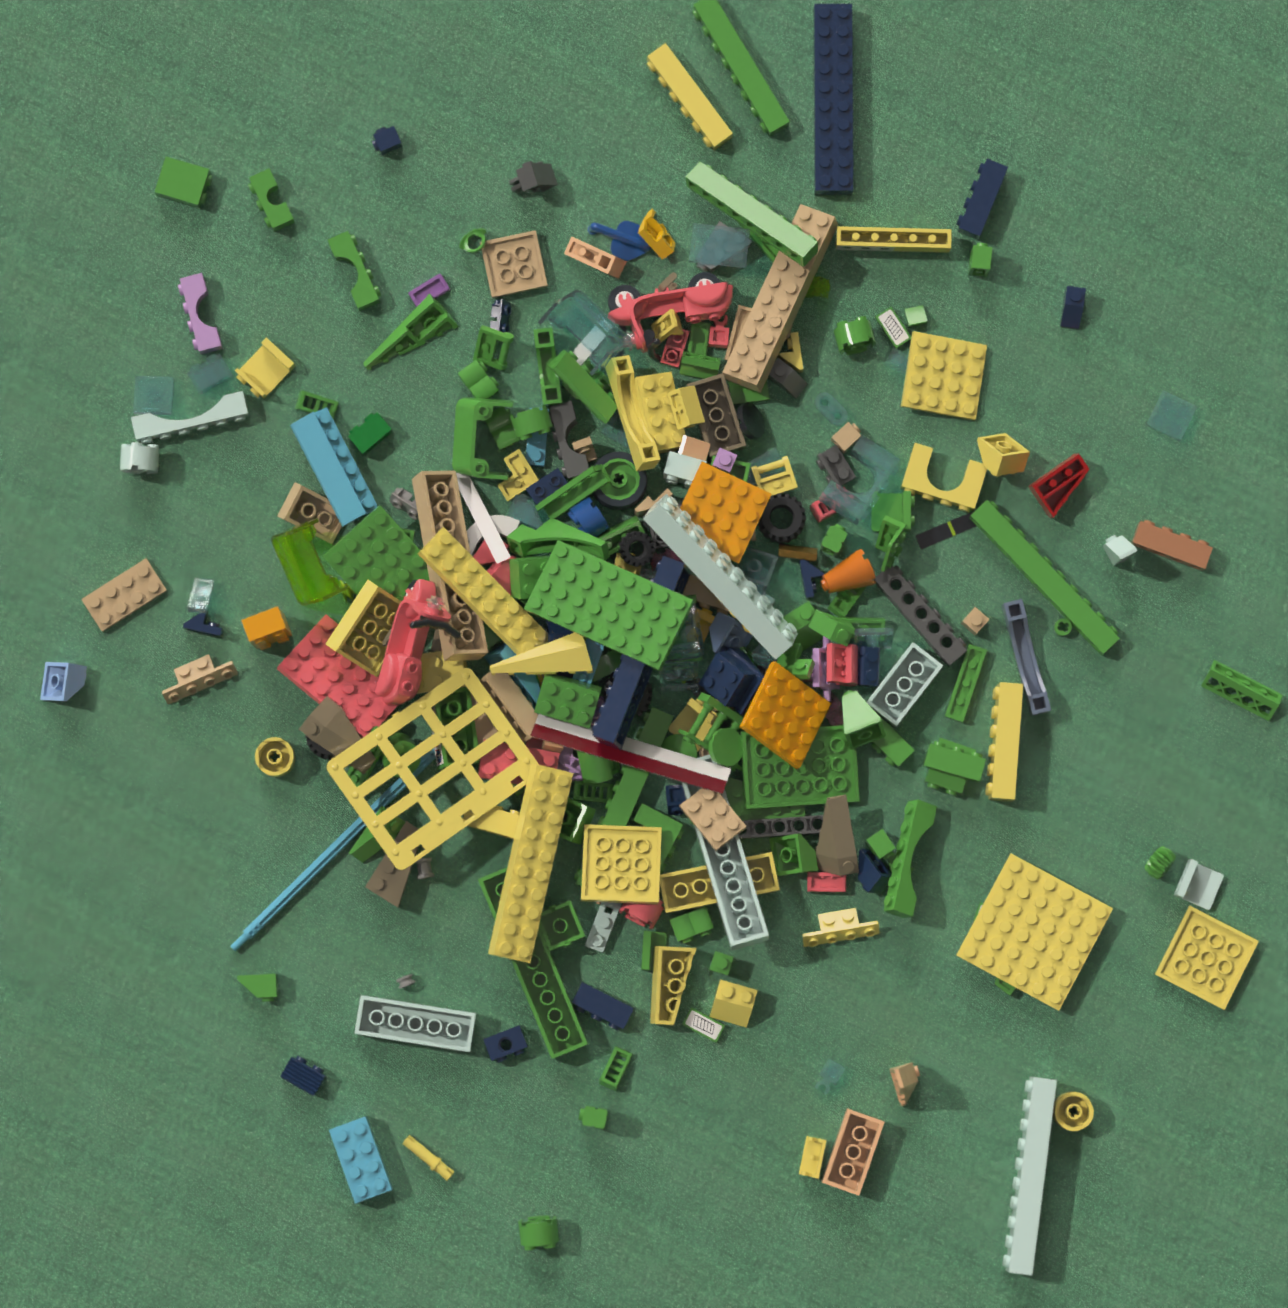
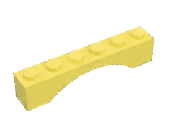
[605,355,661,471]

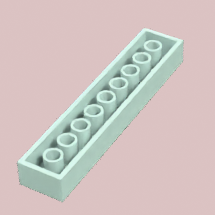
[643,494,798,660]
[681,755,769,951]
[1003,1077,1057,1275]

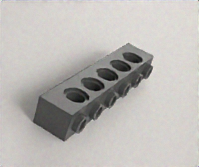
[873,565,967,667]

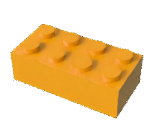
[241,606,292,650]

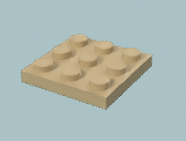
[480,230,548,298]

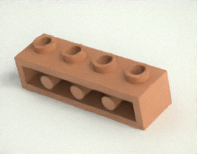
[1131,520,1213,571]

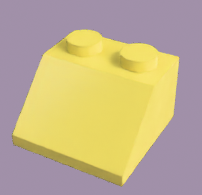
[977,433,1030,476]
[710,980,758,1028]

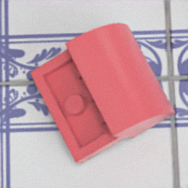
[827,643,858,687]

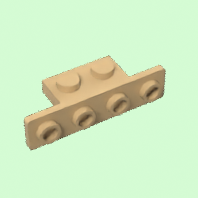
[162,654,238,704]

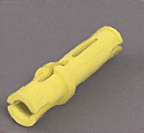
[402,1135,455,1181]

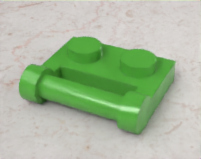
[473,325,514,370]

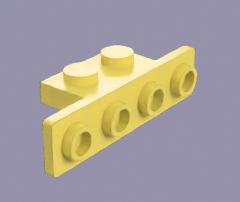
[802,908,880,947]

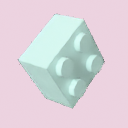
[663,451,707,489]

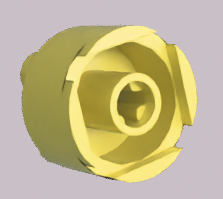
[255,737,295,777]
[1053,1092,1094,1131]

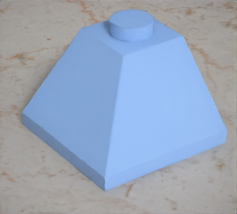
[709,612,753,653]
[40,662,87,701]

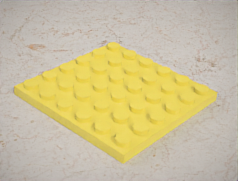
[956,853,1113,1011]

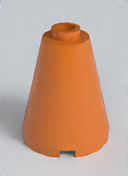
[820,549,876,593]

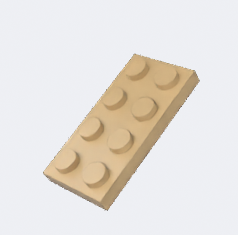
[81,558,167,632]

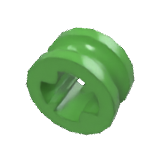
[1054,618,1072,636]

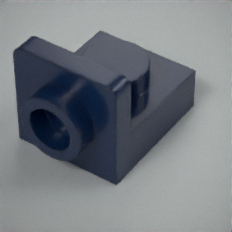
[665,784,686,816]

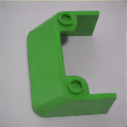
[452,397,514,480]

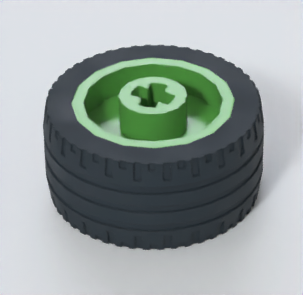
[593,452,648,510]

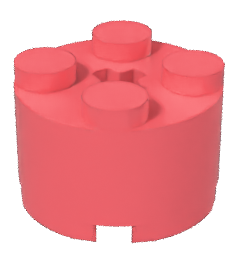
[619,900,664,929]

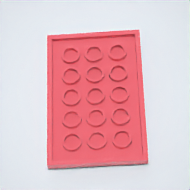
[277,614,399,739]

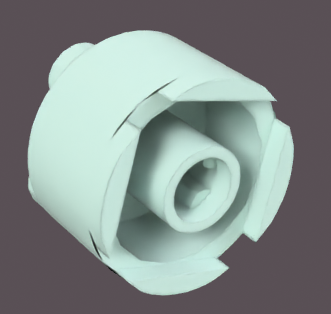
[120,442,159,474]

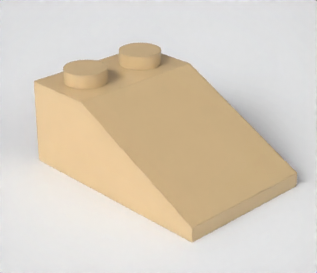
[277,482,342,544]

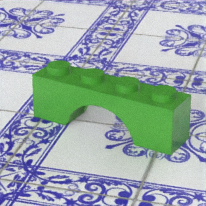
[327,231,381,312]
[533,327,562,408]

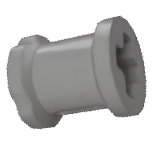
[415,857,434,879]

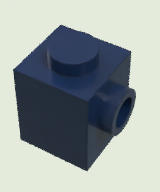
[371,126,402,156]

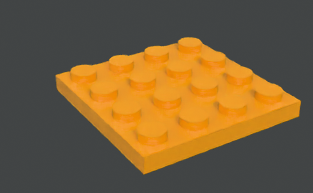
[680,461,771,564]
[740,661,831,769]

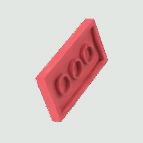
[477,739,560,787]

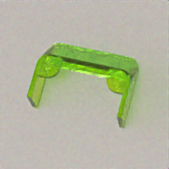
[271,518,349,606]

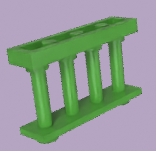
[678,692,744,772]

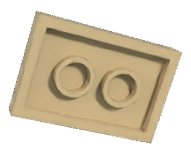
[680,788,746,851]

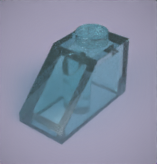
[507,494,543,530]

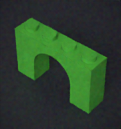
[633,803,685,874]

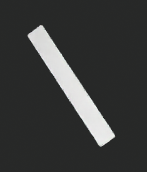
[456,473,510,563]

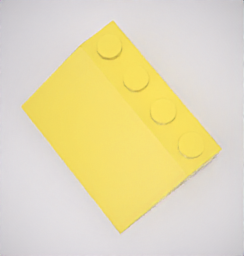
[326,580,402,677]

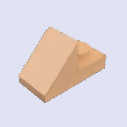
[678,435,710,461]

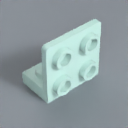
[1174,859,1224,910]

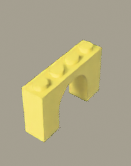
[900,443,987,513]

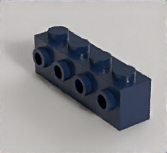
[956,159,1008,240]

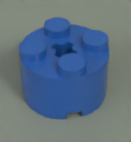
[567,496,610,537]

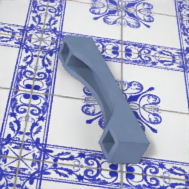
[1001,599,1051,717]

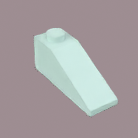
[1103,535,1137,566]

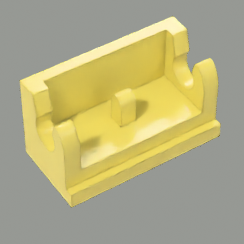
[667,385,705,430]
[799,1136,826,1179]

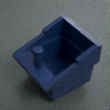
[699,647,764,715]

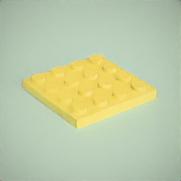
[901,331,987,420]
[581,824,662,904]
[1154,906,1259,1010]

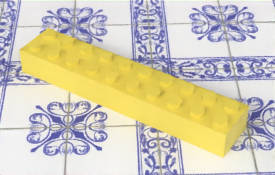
[488,764,573,963]

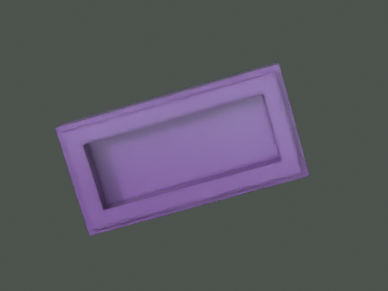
[408,273,450,307]

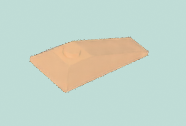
[889,1062,920,1106]

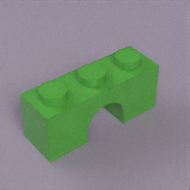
[248,168,295,232]

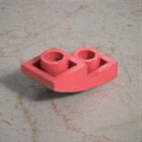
[660,329,690,368]

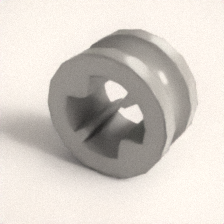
[396,973,415,989]

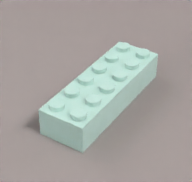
[354,995,477,1052]

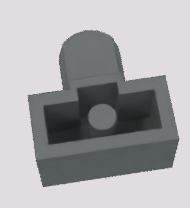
[509,161,558,193]

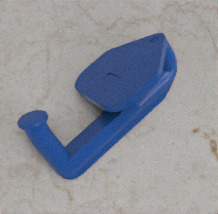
[588,221,651,261]

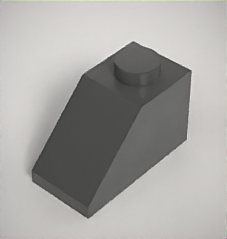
[768,358,807,399]

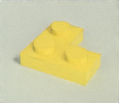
[497,449,539,502]

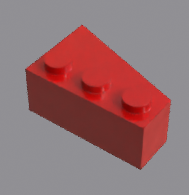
[1028,454,1090,518]

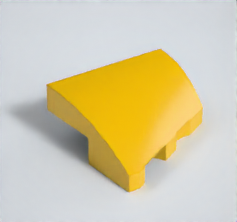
[638,208,675,260]

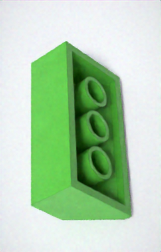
[547,350,617,424]

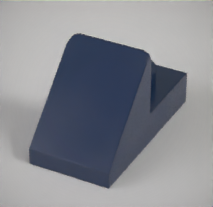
[799,559,824,600]
[183,609,224,637]

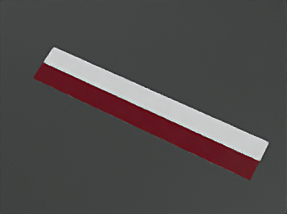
[530,714,731,794]

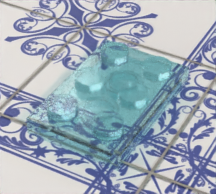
[689,223,750,268]

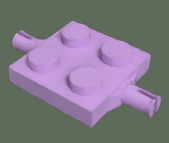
[811,636,840,702]

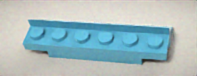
[290,407,378,527]

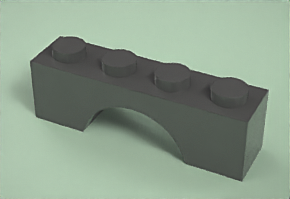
[549,401,589,482]

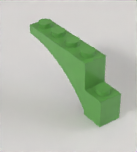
[507,518,610,561]

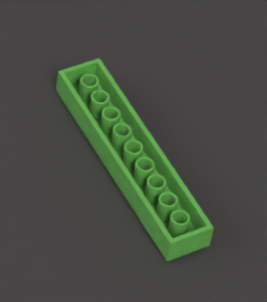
[478,867,588,1059]

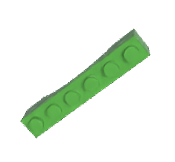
[883,799,937,918]

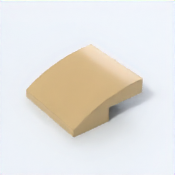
[634,488,673,517]

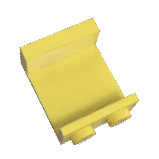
[235,337,295,399]

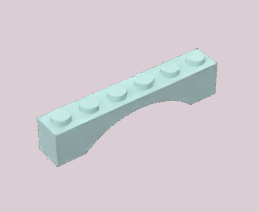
[131,391,250,444]

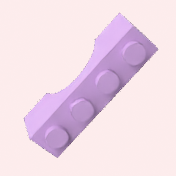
[178,273,223,354]

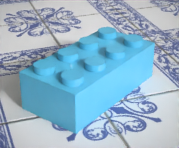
[329,1116,393,1203]

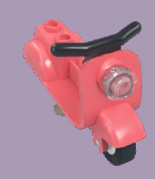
[608,272,733,363]
[376,579,461,705]

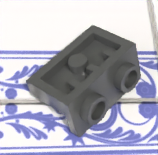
[816,445,856,489]

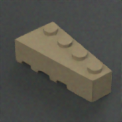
[365,821,420,908]

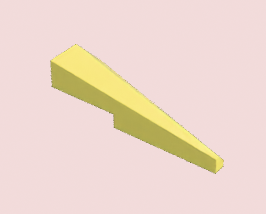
[489,633,593,675]

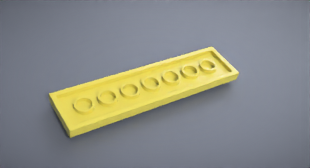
[417,527,548,655]

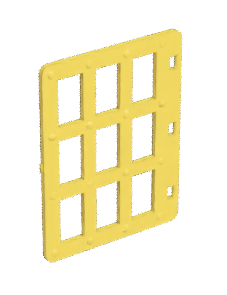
[327,668,539,870]

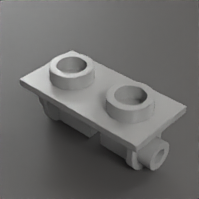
[389,487,419,520]

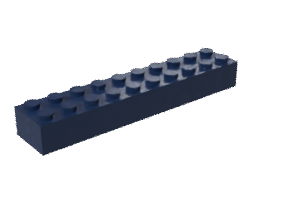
[813,4,853,195]
[592,556,692,750]

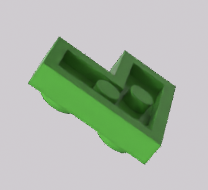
[777,643,815,679]

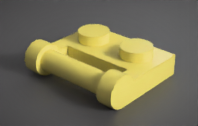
[751,456,798,496]

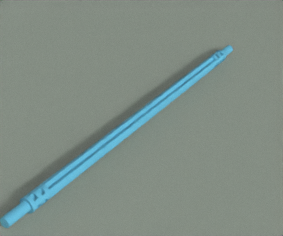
[230,749,436,952]

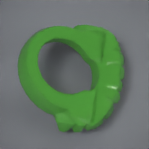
[459,228,486,253]

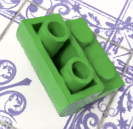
[577,750,621,784]

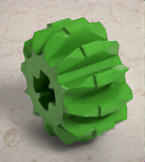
[1145,846,1176,880]

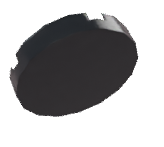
[737,402,765,440]

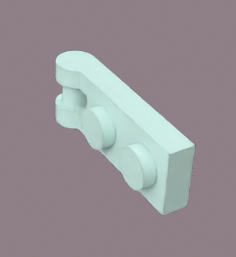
[585,902,622,953]

